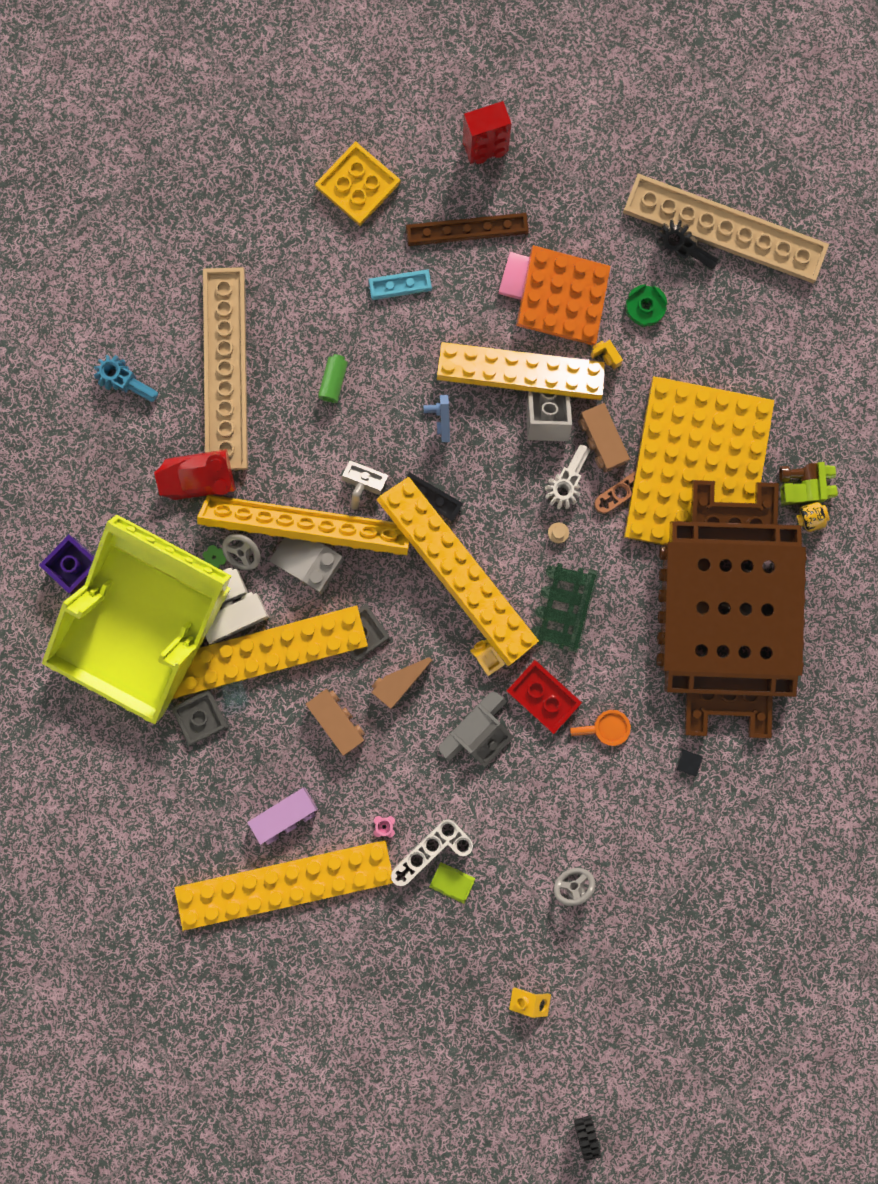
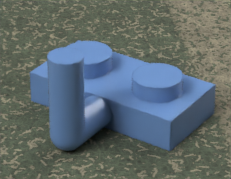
[423,395,450,442]

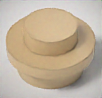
[548,522,569,543]

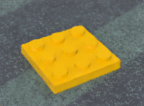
[315,141,401,226]

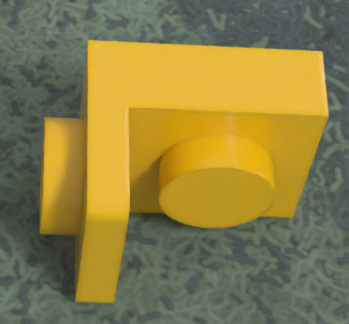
[590,340,623,369]
[470,639,505,676]

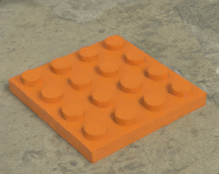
[516,245,611,345]

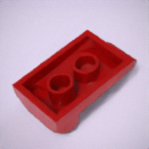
[154,449,236,500]

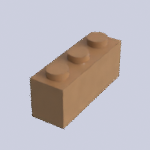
[578,403,630,473]
[306,689,365,756]

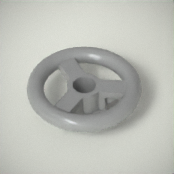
[222,534,261,571]
[554,868,595,906]

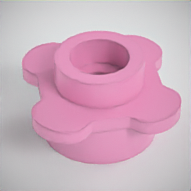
[374,816,395,838]

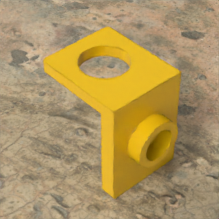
[509,988,551,1018]

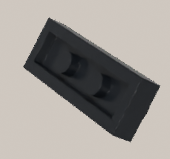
[405,472,463,522]

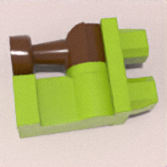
[779,462,838,506]

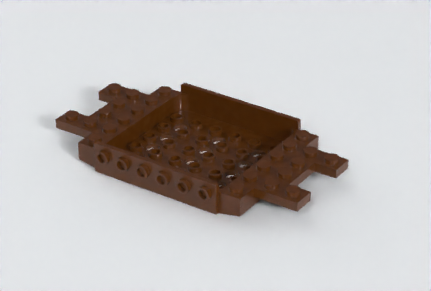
[656,480,807,738]

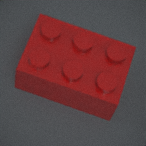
[463,101,512,164]

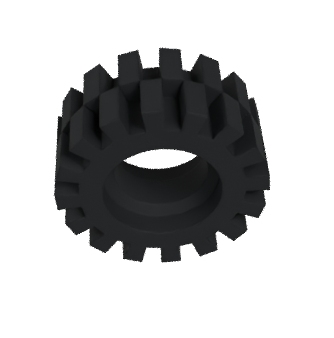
[573,1115,602,1162]

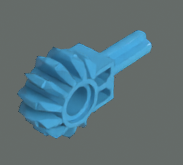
[94,355,158,402]

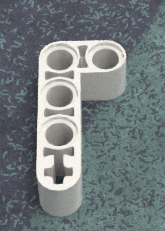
[391,819,473,886]

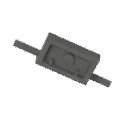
[439,692,514,767]

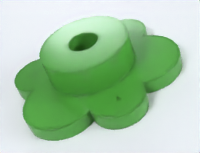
[203,545,227,568]

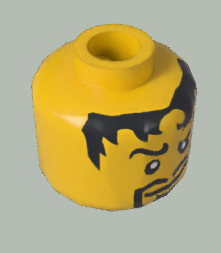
[796,502,830,532]

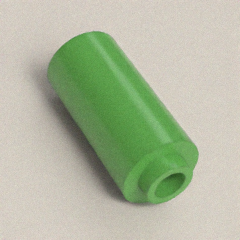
[318,354,348,403]

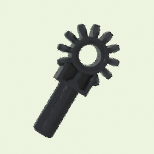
[657,220,719,269]

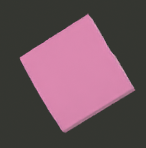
[498,252,529,300]

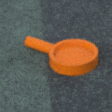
[570,710,631,746]

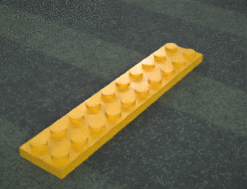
[377,477,539,666]
[197,495,410,555]
[172,605,368,699]
[175,840,393,931]

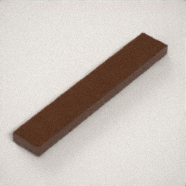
[406,212,529,246]

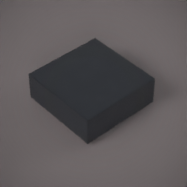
[675,749,703,777]

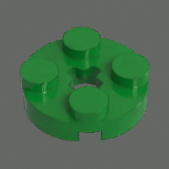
[625,284,667,327]

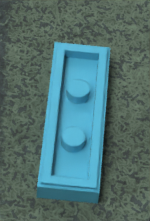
[368,269,432,300]

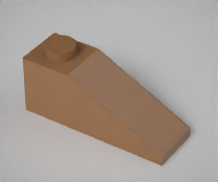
[371,657,432,709]

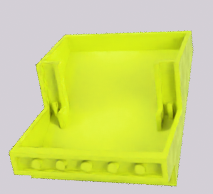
[41,515,231,724]

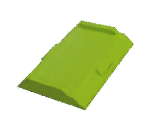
[429,862,475,904]

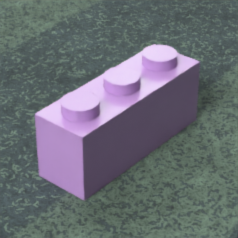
[247,787,318,845]

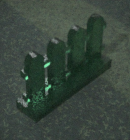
[531,563,598,655]

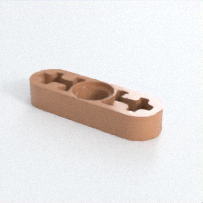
[594,471,636,514]

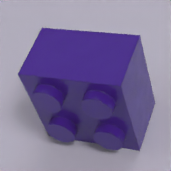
[39,534,95,595]

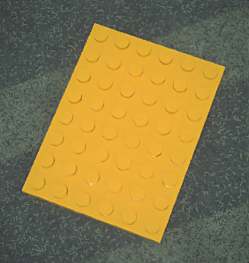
[624,376,775,561]

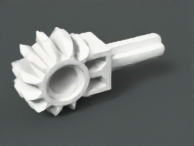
[545,445,590,509]

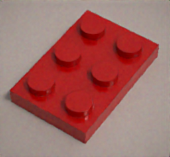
[506,660,582,734]

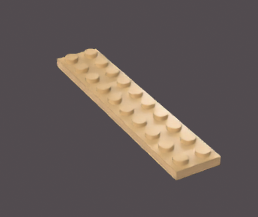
[623,174,829,284]
[203,267,248,470]

